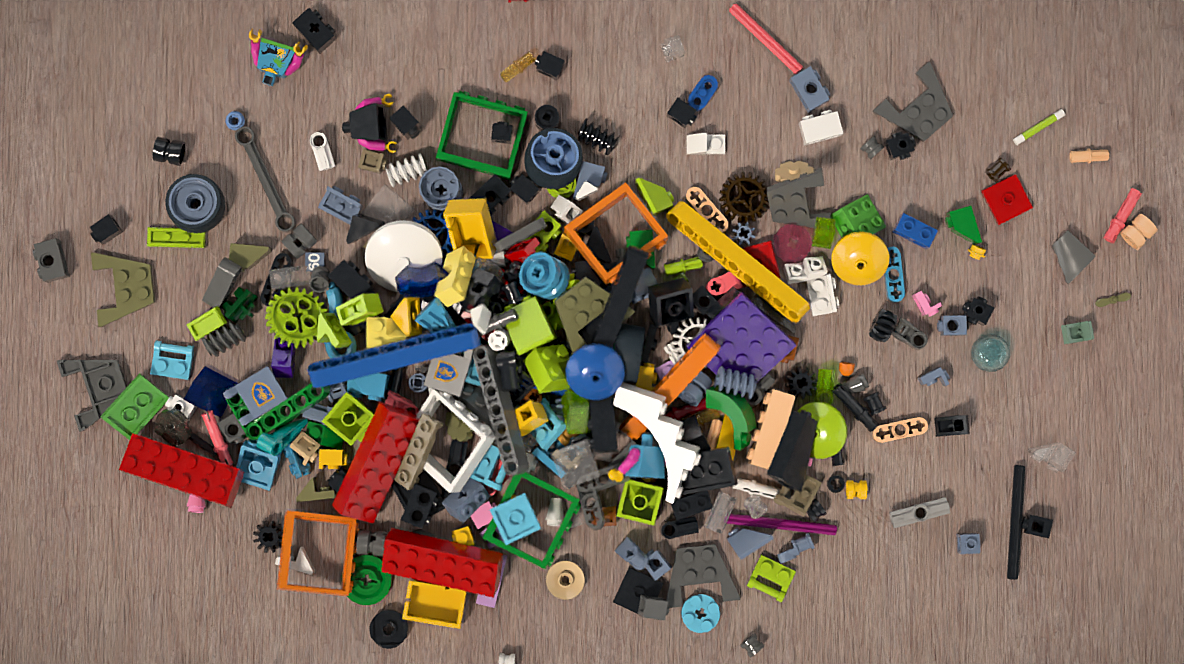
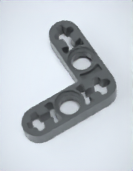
[577,463,631,530]

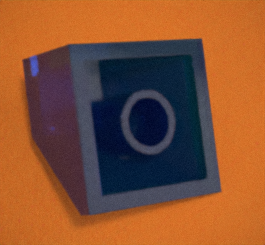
[183,366,239,418]

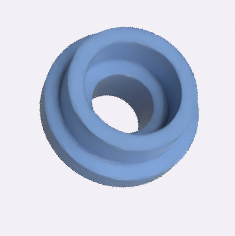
[225,111,245,131]

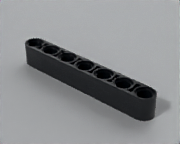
[590,245,649,377]

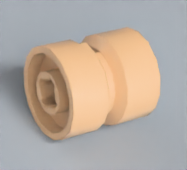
[1120,214,1158,250]

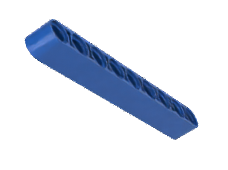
[307,323,481,388]

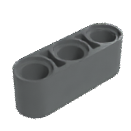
[202,257,242,310]

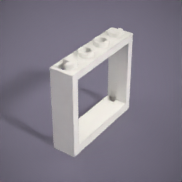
[416,389,495,493]

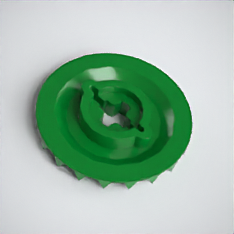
[341,555,391,605]

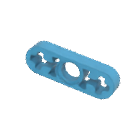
[884,247,905,302]

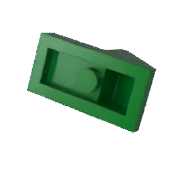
[305,421,344,450]

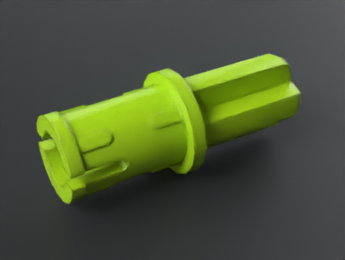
[664,257,703,276]

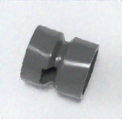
[281,223,318,259]
[356,529,387,556]

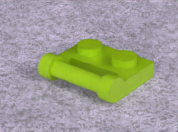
[746,555,796,603]

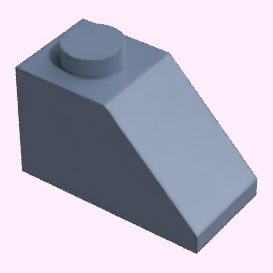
[573,161,608,201]

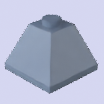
[726,527,774,560]

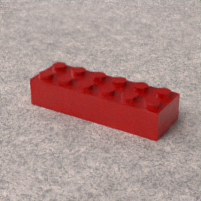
[332,402,420,523]
[119,433,245,508]
[382,528,504,598]

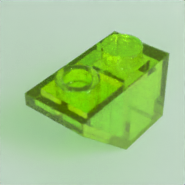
[561,389,589,434]

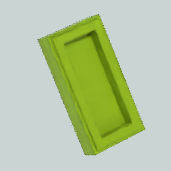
[187,306,227,341]

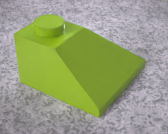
[635,177,675,217]
[322,391,375,446]

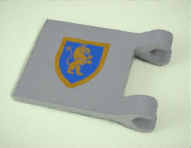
[424,349,473,397]

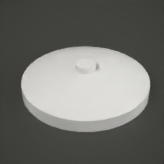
[365,221,442,292]

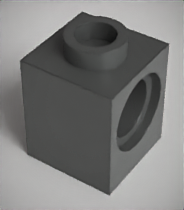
[217,413,246,444]
[638,595,670,621]

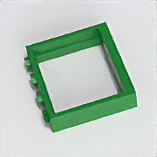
[436,91,528,180]
[483,472,581,569]

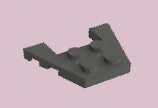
[873,62,953,142]
[767,168,833,231]
[57,360,127,432]
[666,544,740,608]

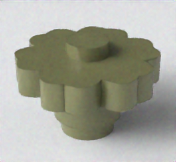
[445,406,480,442]

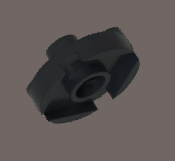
[369,609,409,649]

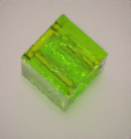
[812,217,835,249]

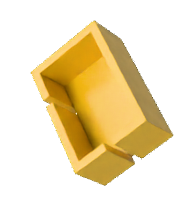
[444,199,497,259]
[402,579,467,629]

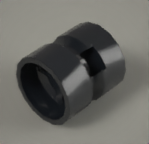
[535,105,560,131]
[152,137,186,166]

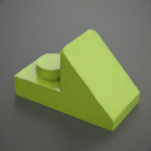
[317,313,352,348]

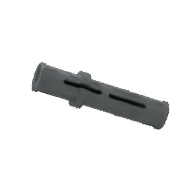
[477,308,519,337]

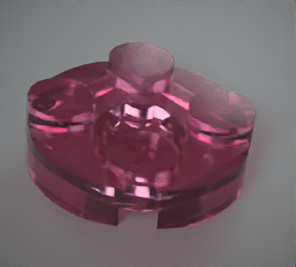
[773,224,812,263]

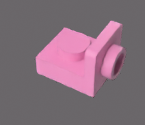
[912,291,942,317]

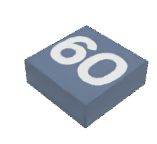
[305,252,325,272]

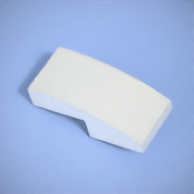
[783,256,827,284]

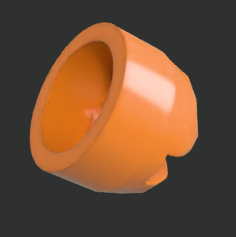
[839,362,855,376]

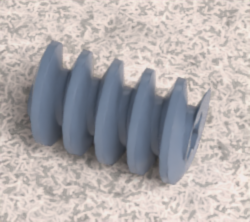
[714,366,757,399]

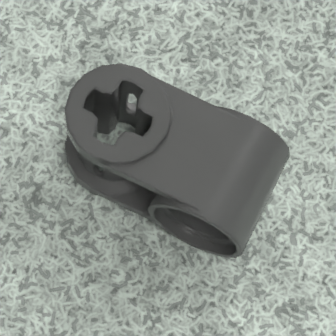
[891,317,928,350]

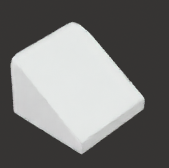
[576,181,598,201]
[470,304,491,334]

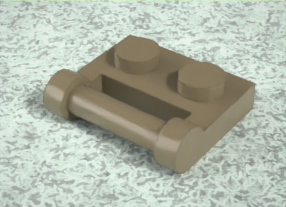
[773,474,822,517]

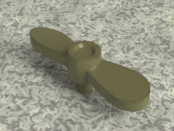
[1095,293,1131,307]

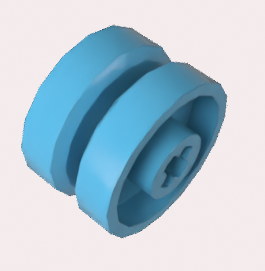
[519,252,570,300]

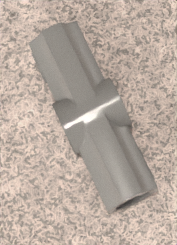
[889,497,950,528]

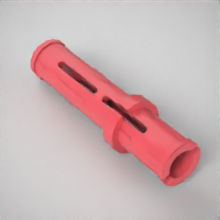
[1103,188,1142,244]
[201,410,234,465]

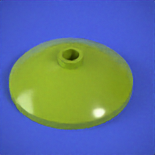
[797,402,847,459]

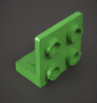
[831,195,886,238]

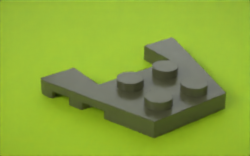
[91,253,155,327]
[554,277,635,354]

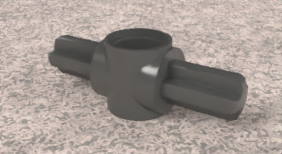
[744,374,775,409]

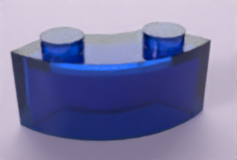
[395,261,449,298]

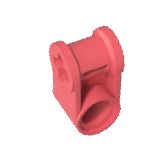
[705,272,744,297]
[385,391,419,415]

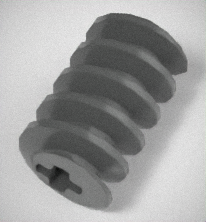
[202,321,246,357]

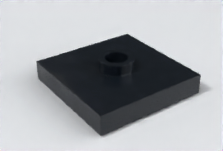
[613,567,664,619]

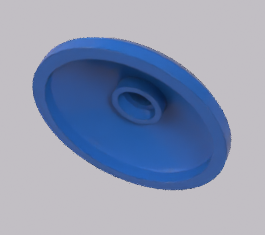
[566,344,625,400]

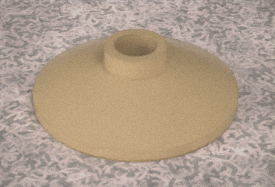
[546,561,585,600]

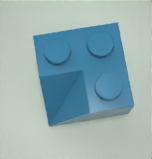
[347,373,390,401]

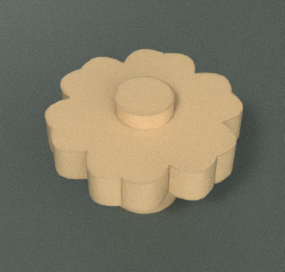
[775,161,814,182]

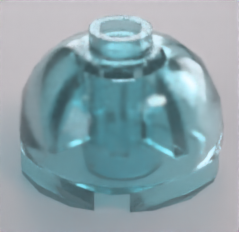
[971,334,1010,372]

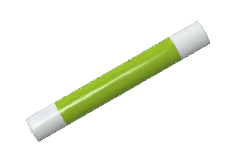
[1013,109,1065,145]

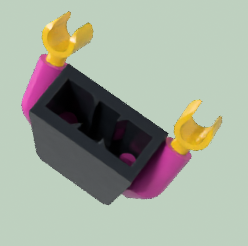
[342,94,397,153]

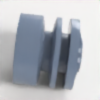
[419,166,463,212]

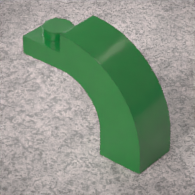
[706,385,756,450]

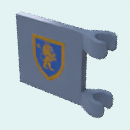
[223,366,288,426]

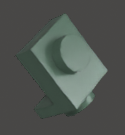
[1061,321,1094,344]

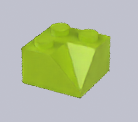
[523,344,570,393]
[616,480,663,526]

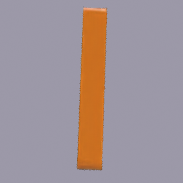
[619,334,721,441]

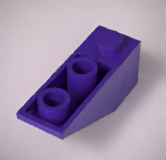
[271,326,295,378]

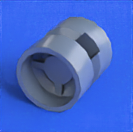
[678,371,712,406]

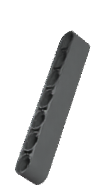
[473,344,529,476]

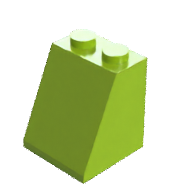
[501,295,557,355]

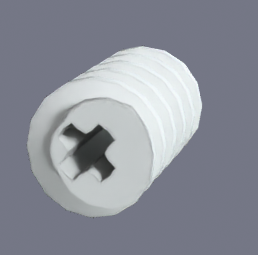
[385,153,427,187]

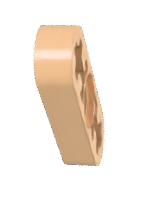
[686,187,728,233]
[872,417,928,443]

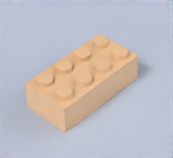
[746,389,795,469]

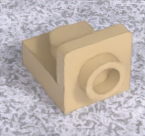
[290,431,321,466]

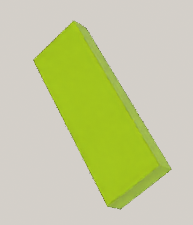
[147,227,206,248]

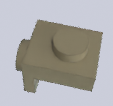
[358,149,388,174]

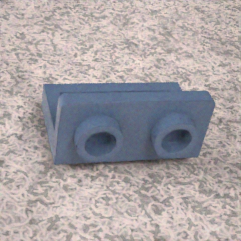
[318,186,363,225]

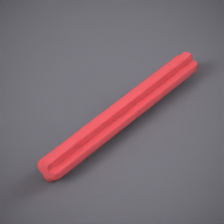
[729,3,803,74]

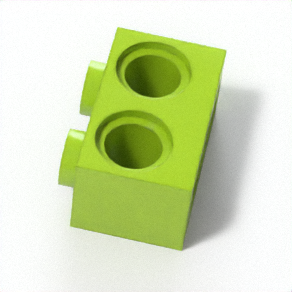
[523,211,562,253]
[336,293,383,326]

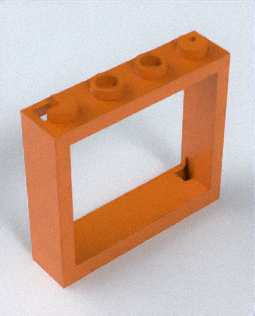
[564,182,668,285]
[276,510,359,597]

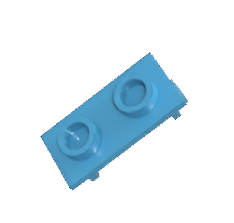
[283,438,311,479]

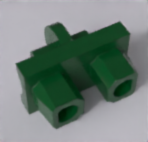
[222,287,258,323]

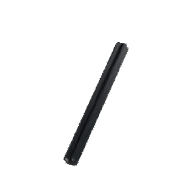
[1007,465,1025,580]

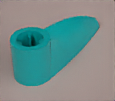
[257,418,308,456]

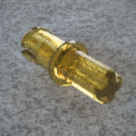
[500,51,536,82]
[681,409,720,426]

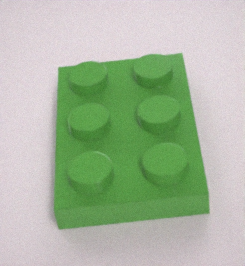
[101,373,169,440]

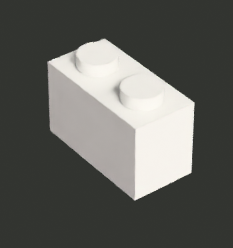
[799,110,843,146]

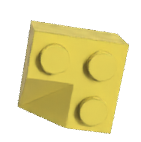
[366,317,406,349]

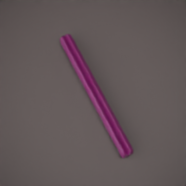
[723,513,837,535]

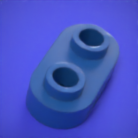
[688,75,718,111]

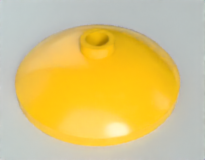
[831,232,889,285]

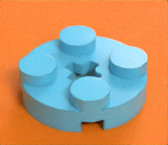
[681,594,720,633]

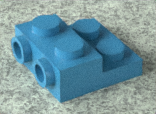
[236,439,282,491]

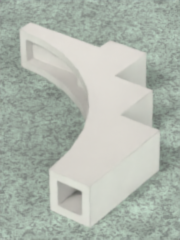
[613,382,701,503]

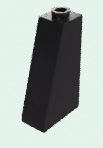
[766,410,818,492]

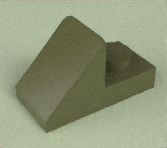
[296,477,337,502]

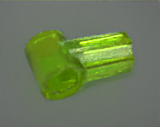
[814,369,835,405]

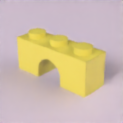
[435,246,476,307]

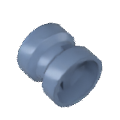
[409,373,428,393]

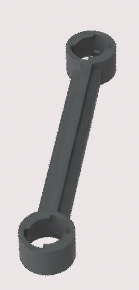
[235,126,296,233]

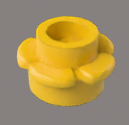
[968,244,986,260]

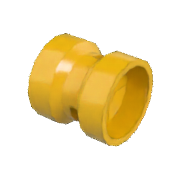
[846,480,867,499]

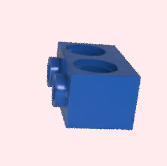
[892,213,938,249]

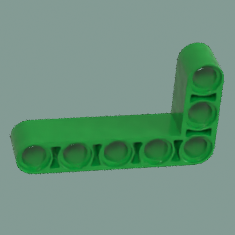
[226,383,330,440]

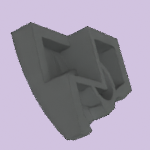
[1052,230,1096,284]

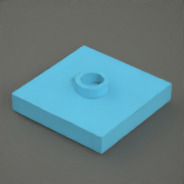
[489,493,541,545]

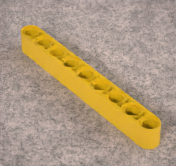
[666,201,810,323]

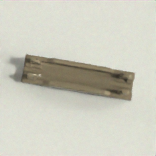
[395,413,443,490]

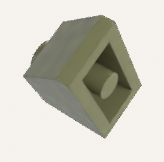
[229,243,271,272]

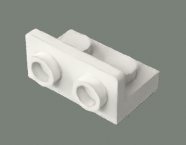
[806,274,839,317]

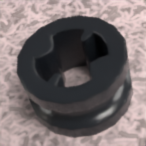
[827,475,845,493]

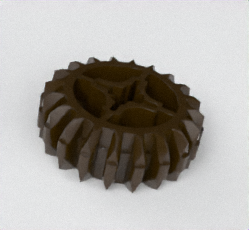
[719,172,769,224]

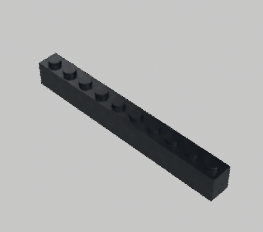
[571,261,618,454]

